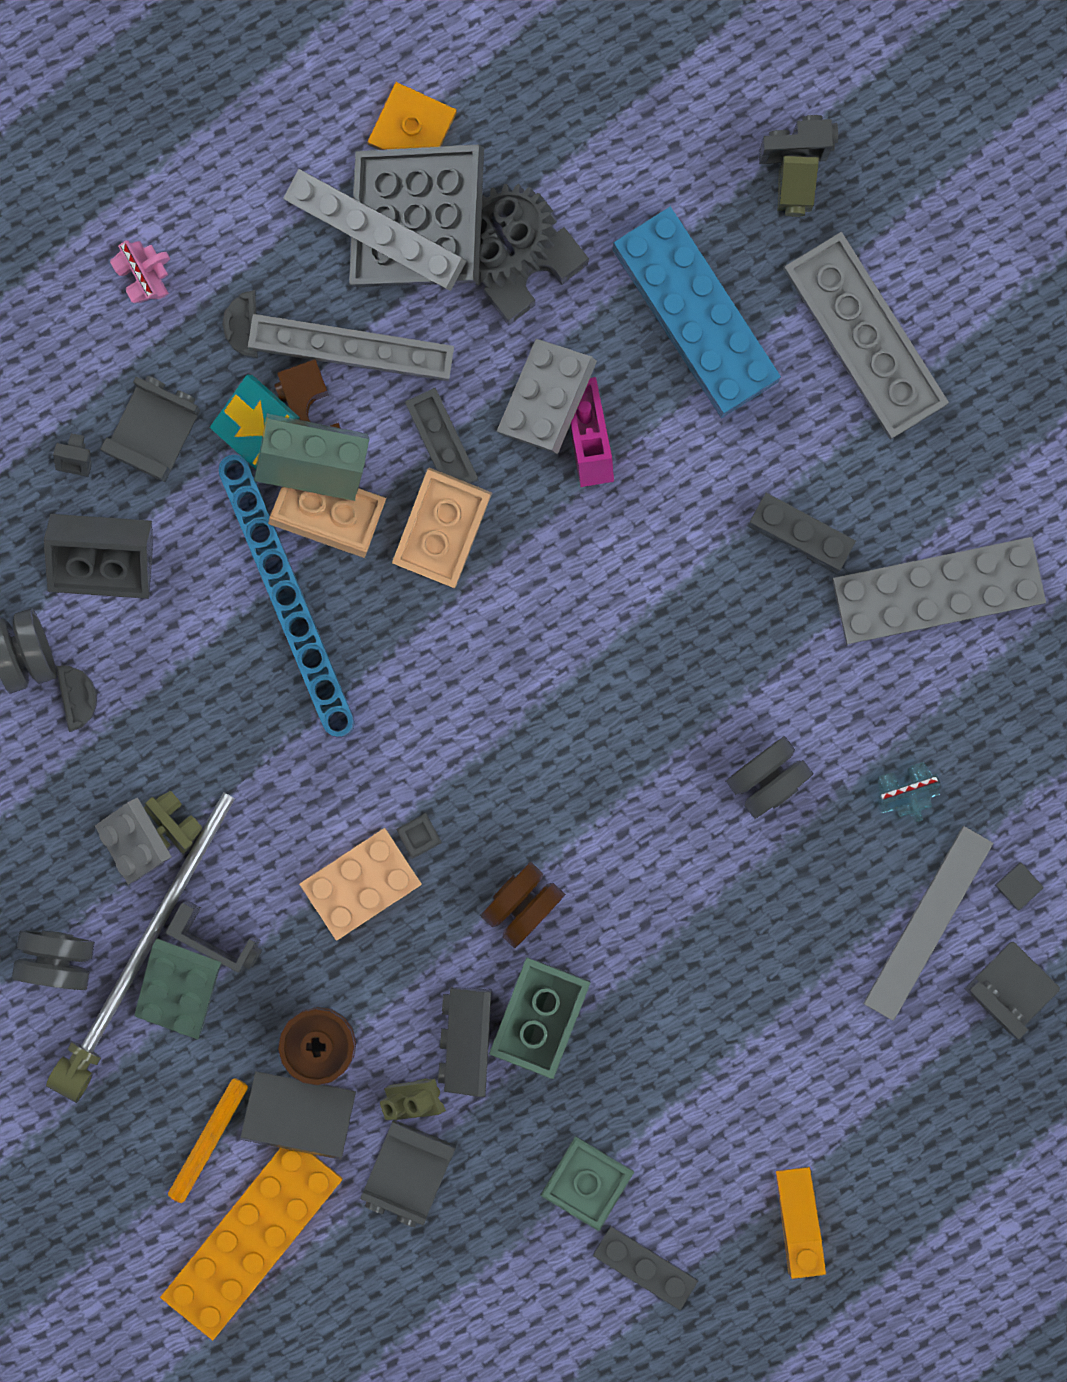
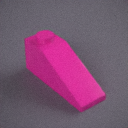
[570,377,614,487]

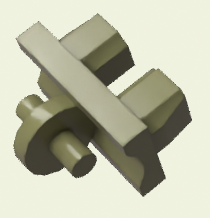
[144,791,202,854]
[380,1078,446,1120]

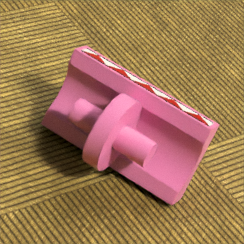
[110,240,170,303]

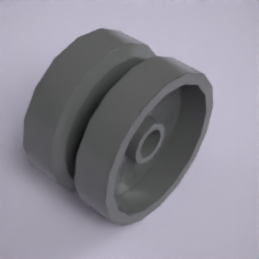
[0,608,57,694]
[725,736,814,819]
[11,930,95,990]

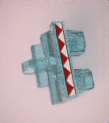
[878,762,940,823]

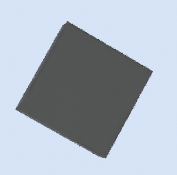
[396,813,442,859]
[995,862,1044,911]

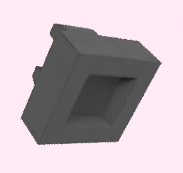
[53,433,92,477]

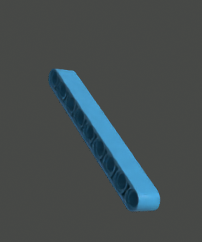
[218,455,355,738]

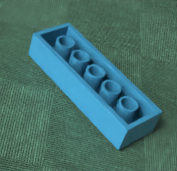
[612,206,781,419]

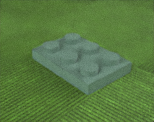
[134,938,221,1040]

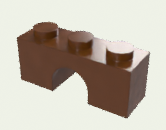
[274,359,341,428]

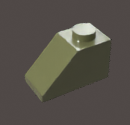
[777,156,819,217]

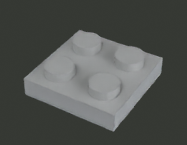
[95,797,171,885]

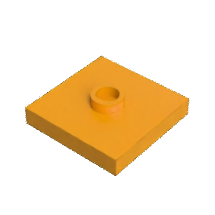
[367,82,457,150]

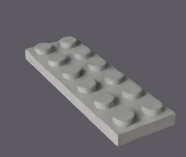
[783,232,949,440]
[832,537,1046,645]

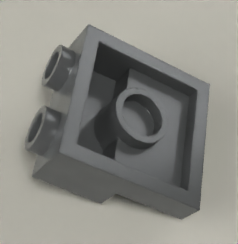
[759,115,838,164]

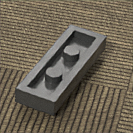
[405,388,479,484]
[593,1225,698,1310]

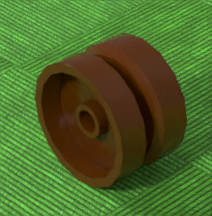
[480,861,566,948]
[278,1007,357,1085]

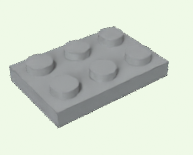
[497,339,597,454]

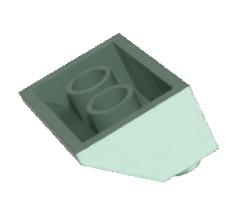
[254,413,370,501]
[489,957,591,1079]

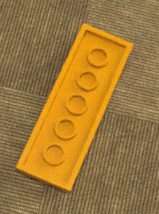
[160,1148,343,1341]

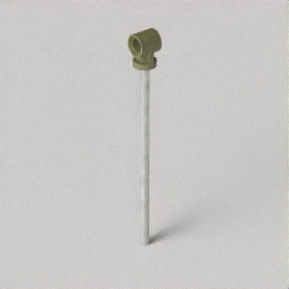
[46,792,235,1103]

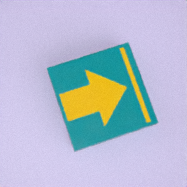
[209,375,300,469]

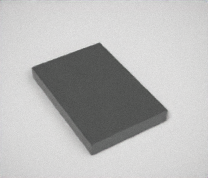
[241,1071,356,1160]

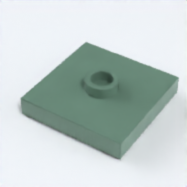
[540,1136,634,1231]

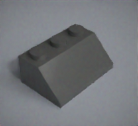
[44,514,153,599]
[438,987,492,1097]

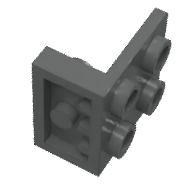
[964,942,1060,1039]

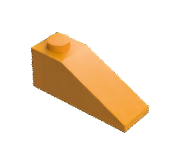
[776,1167,826,1279]

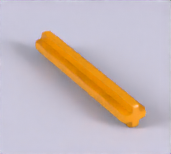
[168,1078,248,1203]

